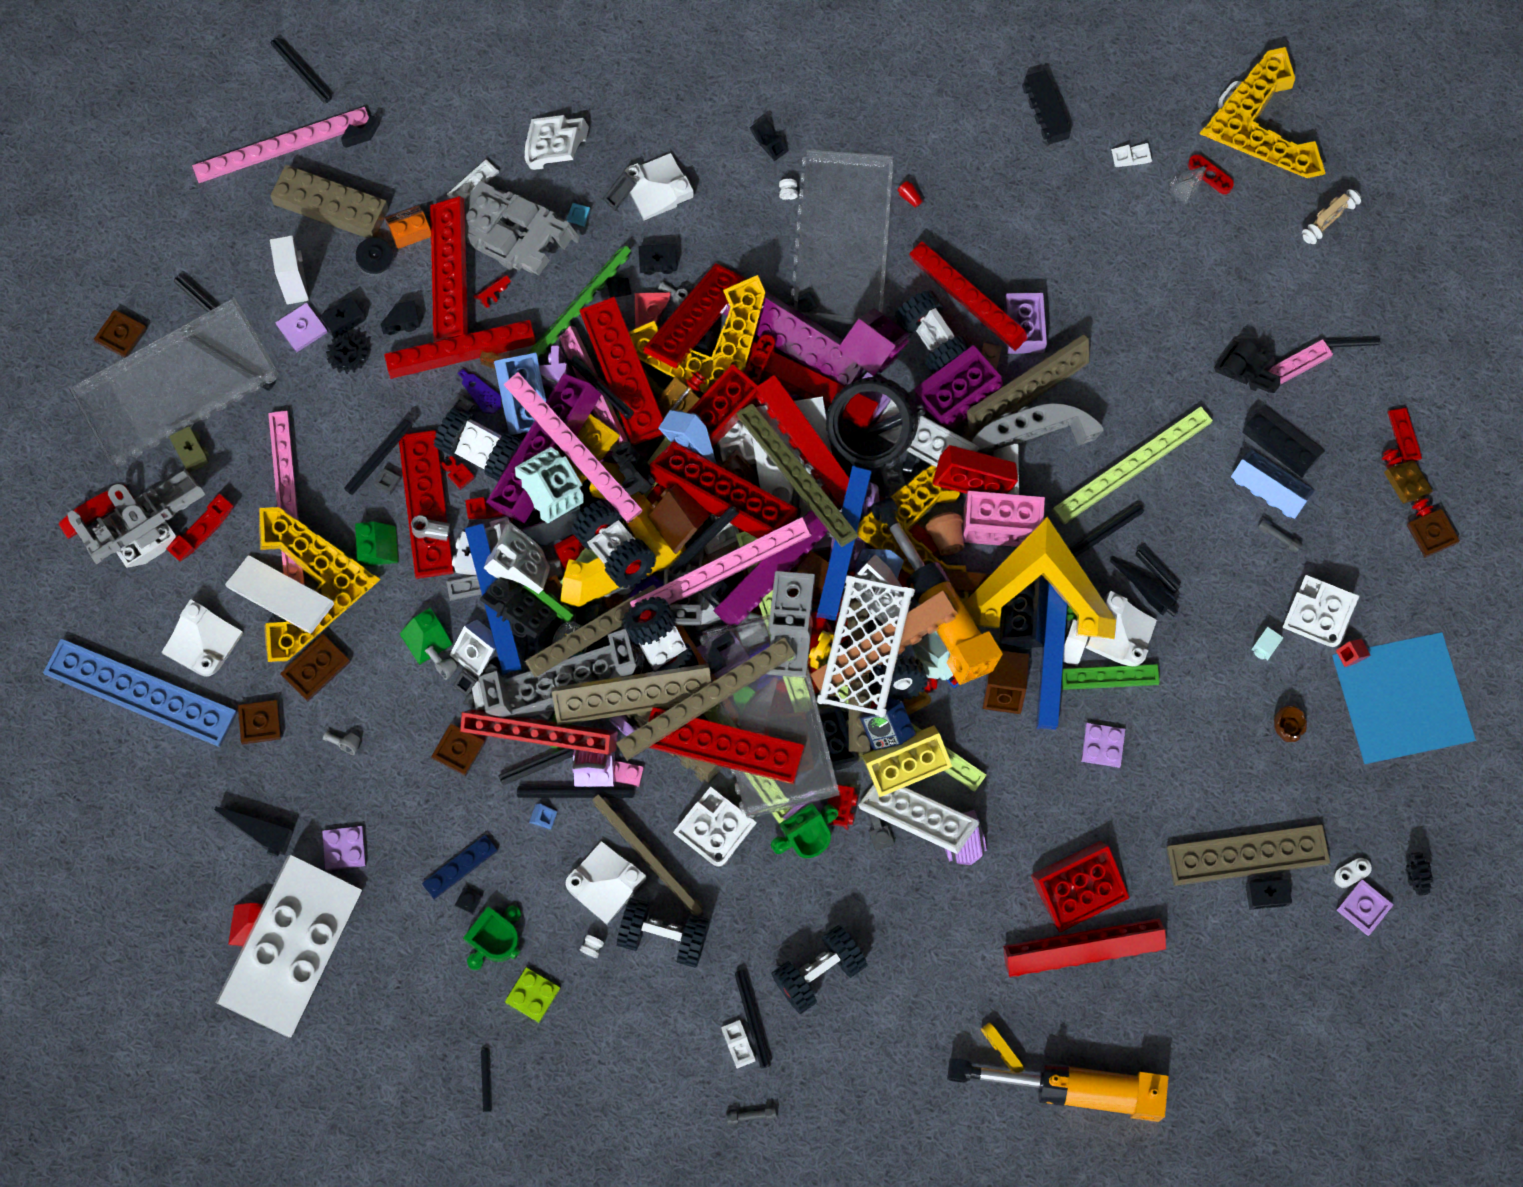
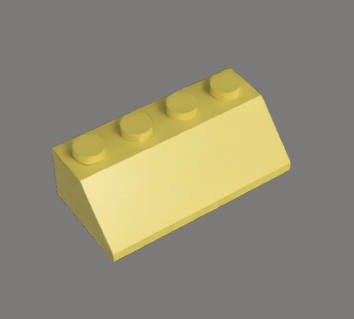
[862,725,952,797]

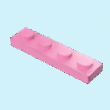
[1269,339,1333,384]

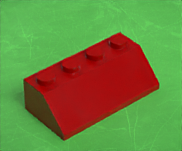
[932,445,1018,494]

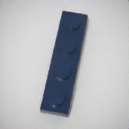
[422,835,498,900]

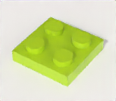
[505,967,561,1023]

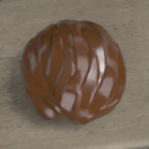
[1274,705,1307,742]

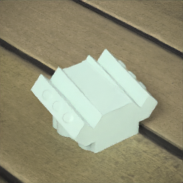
[515,447,583,523]
[914,632,953,680]

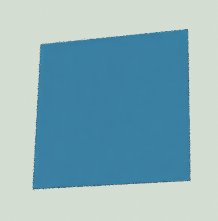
[1332,632,1476,764]

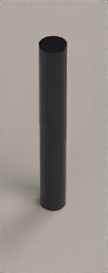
[1324,338,1381,348]
[481,1050,491,1112]

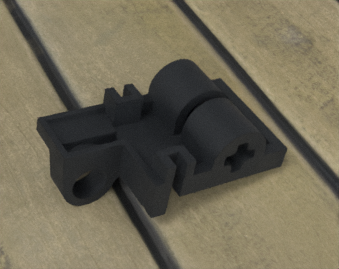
[1214,339,1281,393]
[610,442,655,495]
[480,579,557,639]

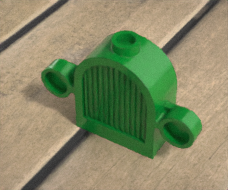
[770,803,838,858]
[463,906,521,970]

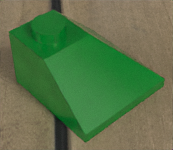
[399,608,452,665]

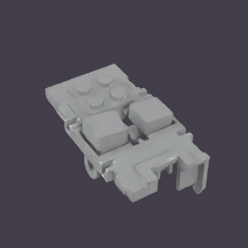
[464,181,580,275]
[67,469,205,564]

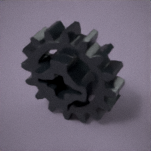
[326,333,367,374]
[1406,852,1433,896]

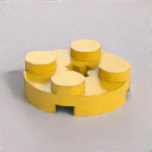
[809,630,834,670]

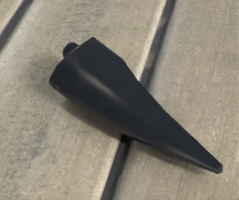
[1110,558,1179,617]

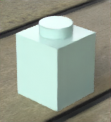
[1252,627,1284,660]

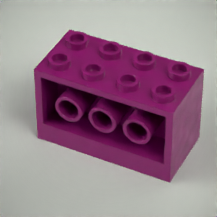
[838,308,910,376]
[914,345,1003,432]

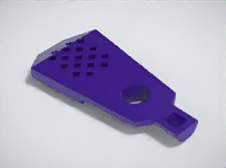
[457,369,501,414]

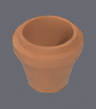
[925,512,964,555]

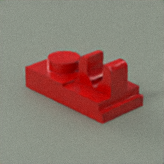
[473,275,511,308]

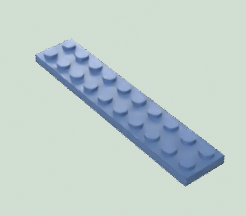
[43,639,237,747]

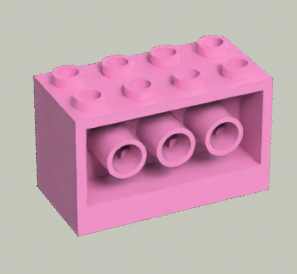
[962,491,1045,547]

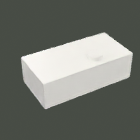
[270,236,309,304]

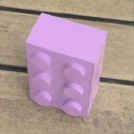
[1004,293,1047,354]

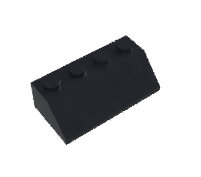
[1242,406,1325,478]
[509,503,585,546]
[999,575,1048,648]

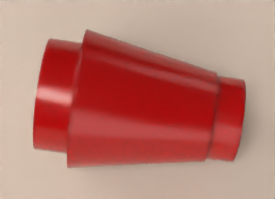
[897,181,923,208]

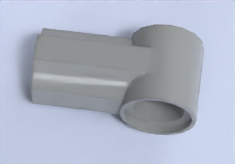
[411,516,450,541]

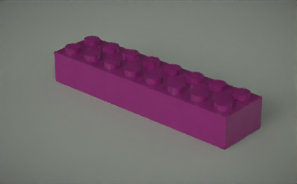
[723,281,864,387]
[486,373,602,524]
[713,510,841,627]

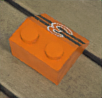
[385,205,431,249]

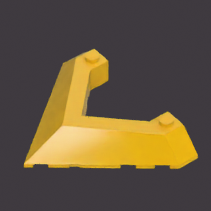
[1200,47,1325,178]
[629,275,765,394]
[561,461,687,607]
[857,465,968,603]
[259,507,381,662]
[963,517,1116,639]

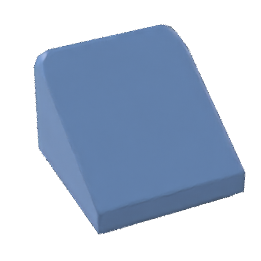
[529,804,558,829]

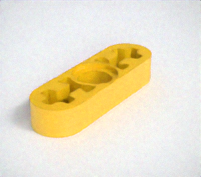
[981,1022,1025,1073]

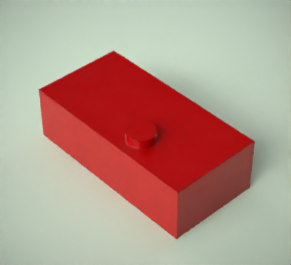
[687,364,758,449]

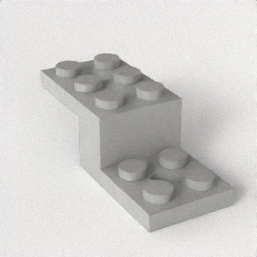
[767,571,815,678]

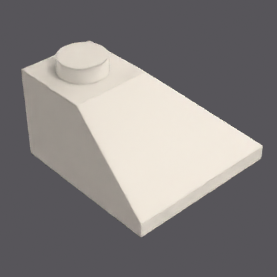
[450,620,496,678]

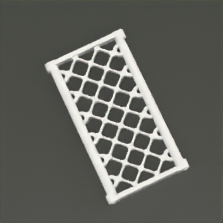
[817,575,915,717]

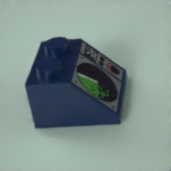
[859,697,916,751]

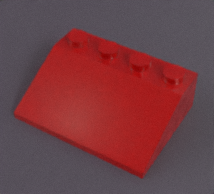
[1031,841,1129,933]

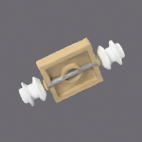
[1302,189,1361,244]

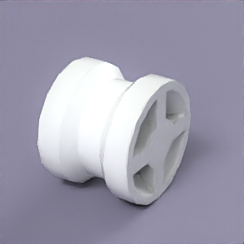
[779,179,797,199]
[580,935,604,958]

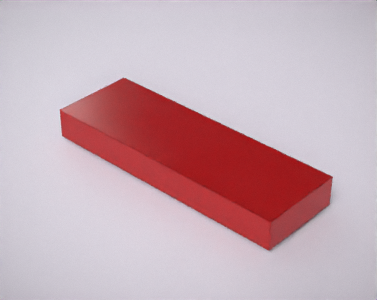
[1387,407,1422,463]

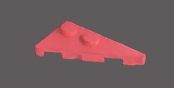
[635,292,670,329]

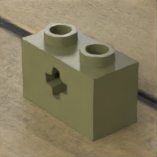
[169,426,209,473]

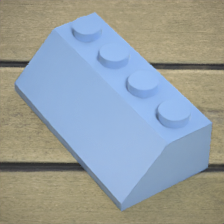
[494,353,546,435]
[1231,449,1315,519]

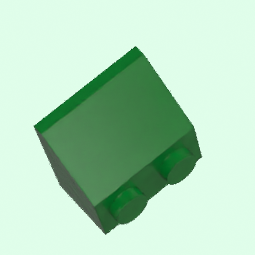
[355,522,398,566]

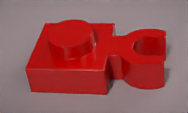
[441,456,475,490]

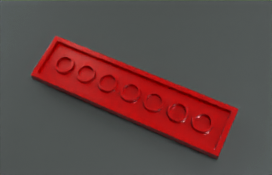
[430,196,468,342]
[644,263,747,369]
[579,297,663,446]
[399,430,454,579]
[648,707,805,785]

